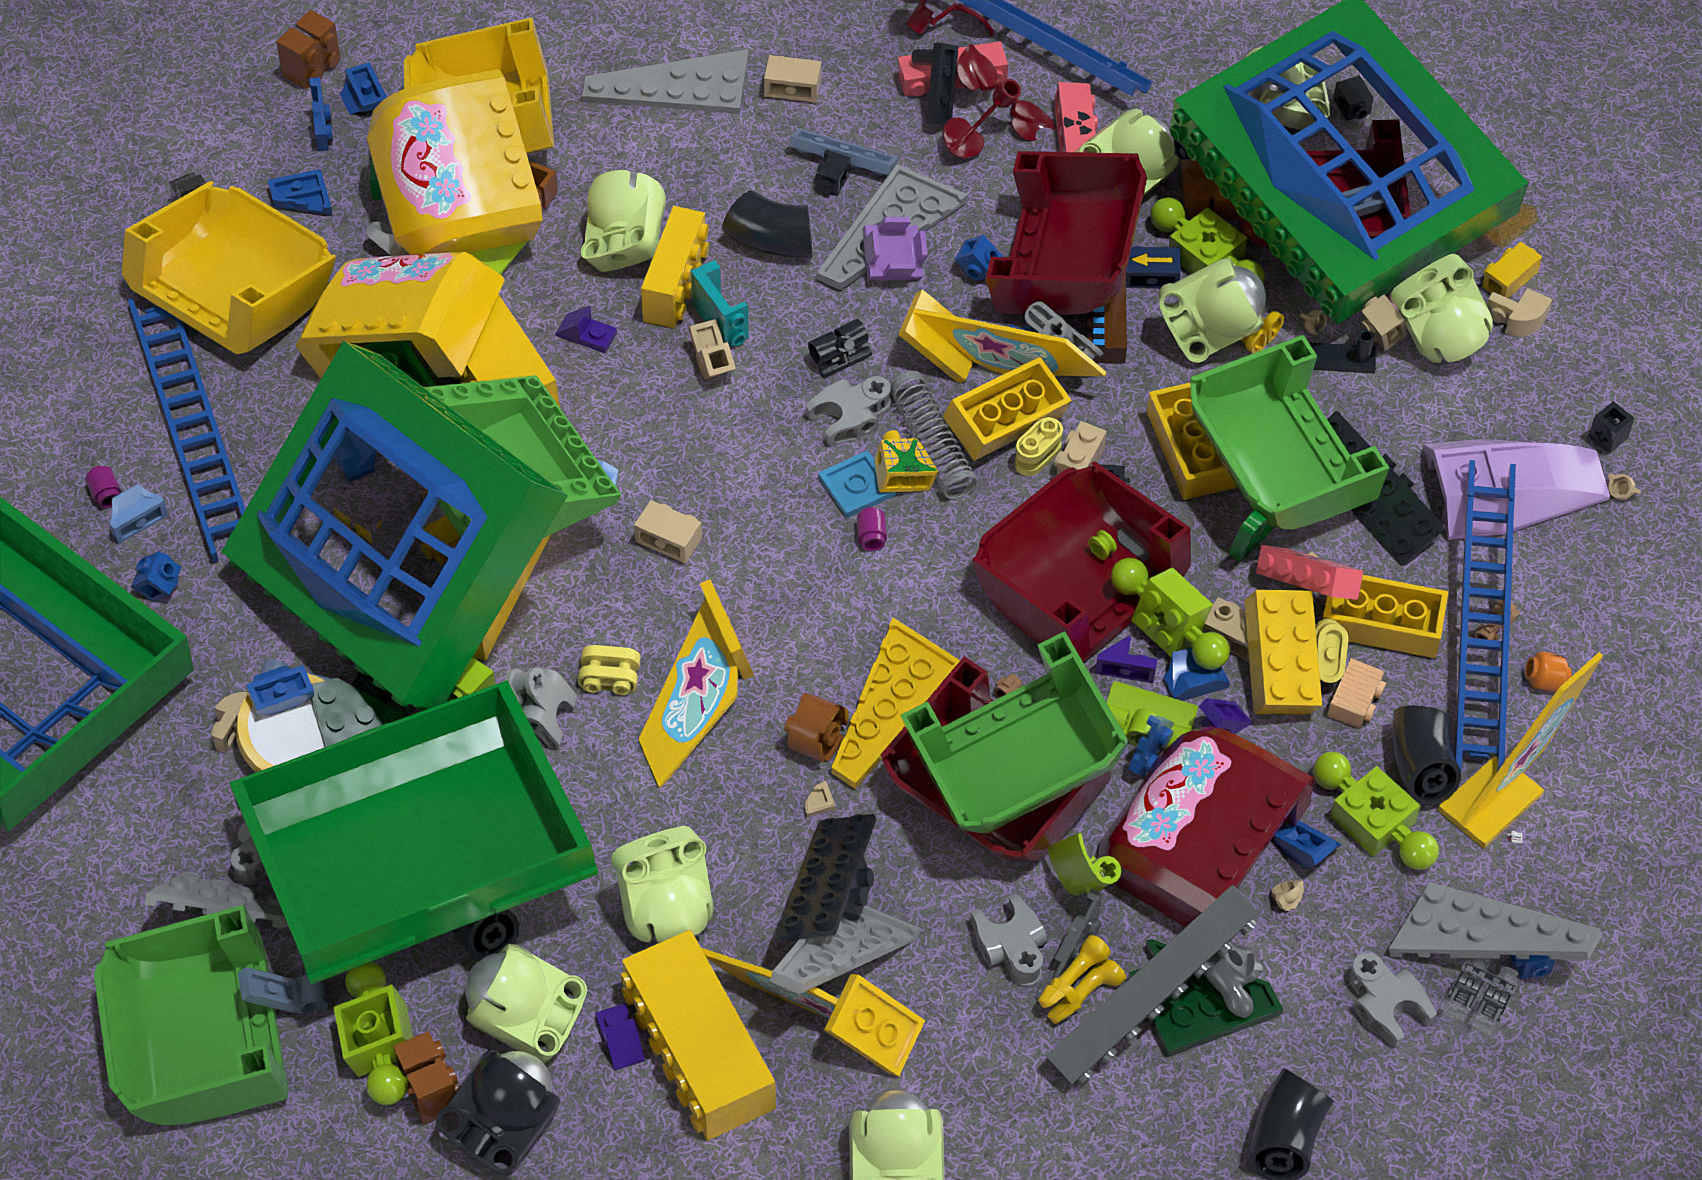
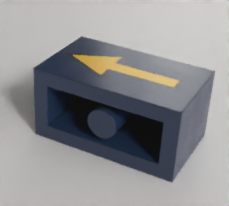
[1126,246,1181,289]

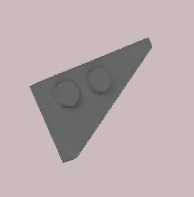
[1035,888,1102,1000]

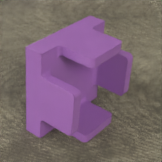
[862,217,928,280]

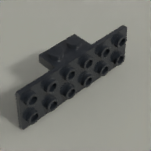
[1327,411,1445,566]
[776,814,876,941]

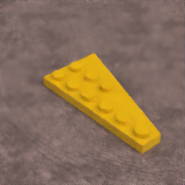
[831,617,960,789]

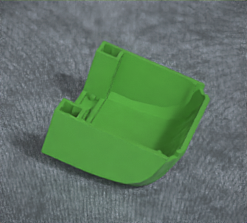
[1190,335,1389,529]
[900,631,1128,833]
[94,905,289,1125]

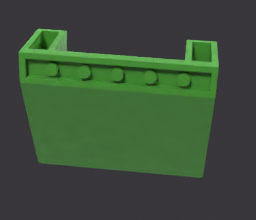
[424,375,621,538]

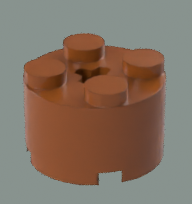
[784,692,849,763]

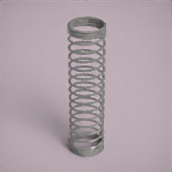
[890,371,978,499]

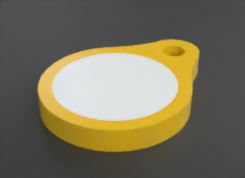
[236,673,325,772]

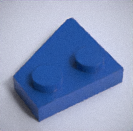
[309,77,333,151]
[268,169,333,215]
[1128,715,1174,775]

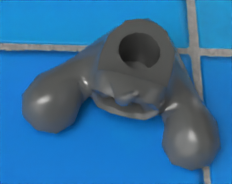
[1204,945,1265,1018]

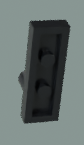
[911,43,959,125]
[1308,329,1376,374]

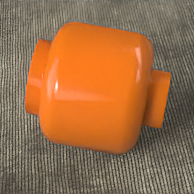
[1524,651,1572,692]

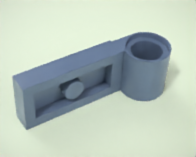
[238,967,328,1015]

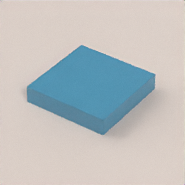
[818,450,896,518]

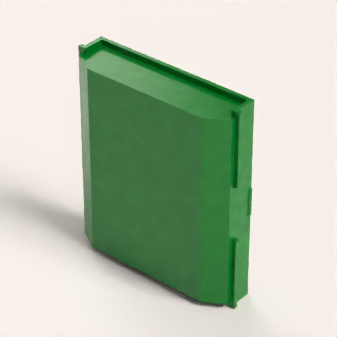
[229,680,599,984]

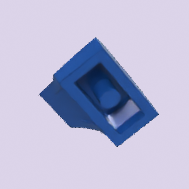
[340,62,387,115]
[334,430,377,483]
[1163,647,1230,701]
[246,665,314,715]
[1274,820,1342,870]

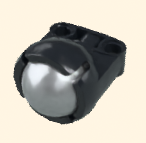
[436,1049,561,1175]

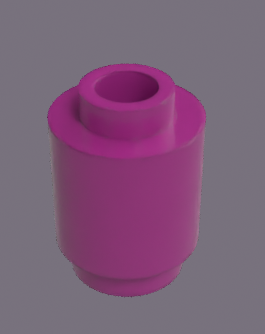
[85,466,122,509]
[857,507,887,552]

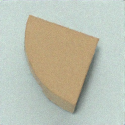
[805,781,836,818]

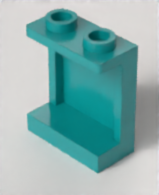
[691,260,749,347]

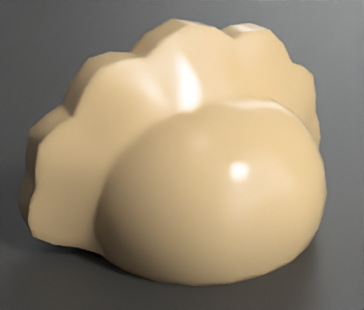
[1300,310,1328,335]
[1608,473,1641,500]
[1272,880,1304,911]

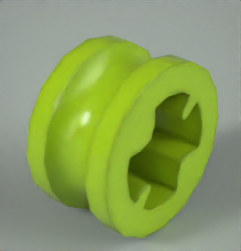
[1088,530,1117,560]

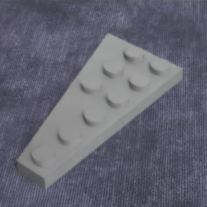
[582,49,749,114]
[817,164,968,290]
[144,872,289,929]
[1389,882,1602,960]
[770,906,921,994]

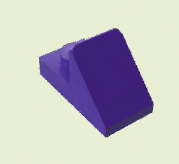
[555,306,617,353]
[1095,636,1157,683]
[1198,698,1253,734]
[595,1004,645,1071]

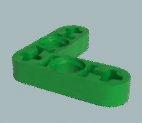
[1228,510,1275,563]

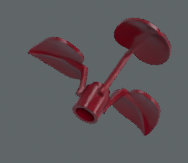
[905,0,994,37]
[942,43,1057,159]

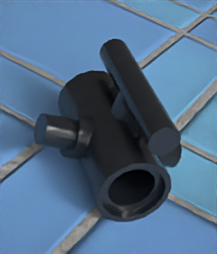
[808,319,872,379]

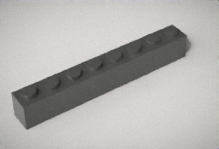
[1046,885,1259,1086]

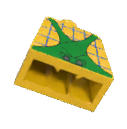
[874,430,938,492]

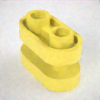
[1015,417,1063,476]
[1315,619,1348,683]
[578,645,641,695]

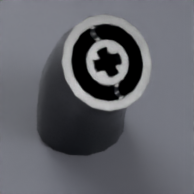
[722,190,813,257]
[1392,705,1461,806]
[451,909,520,961]
[1248,1068,1334,1180]

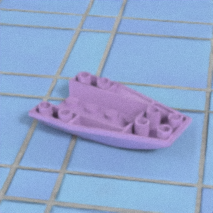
[1423,439,1610,540]

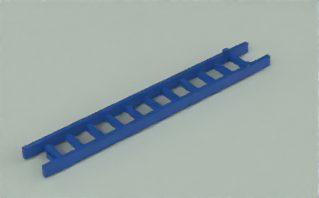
[958,0,1153,96]
[128,299,245,563]
[1455,460,1516,772]

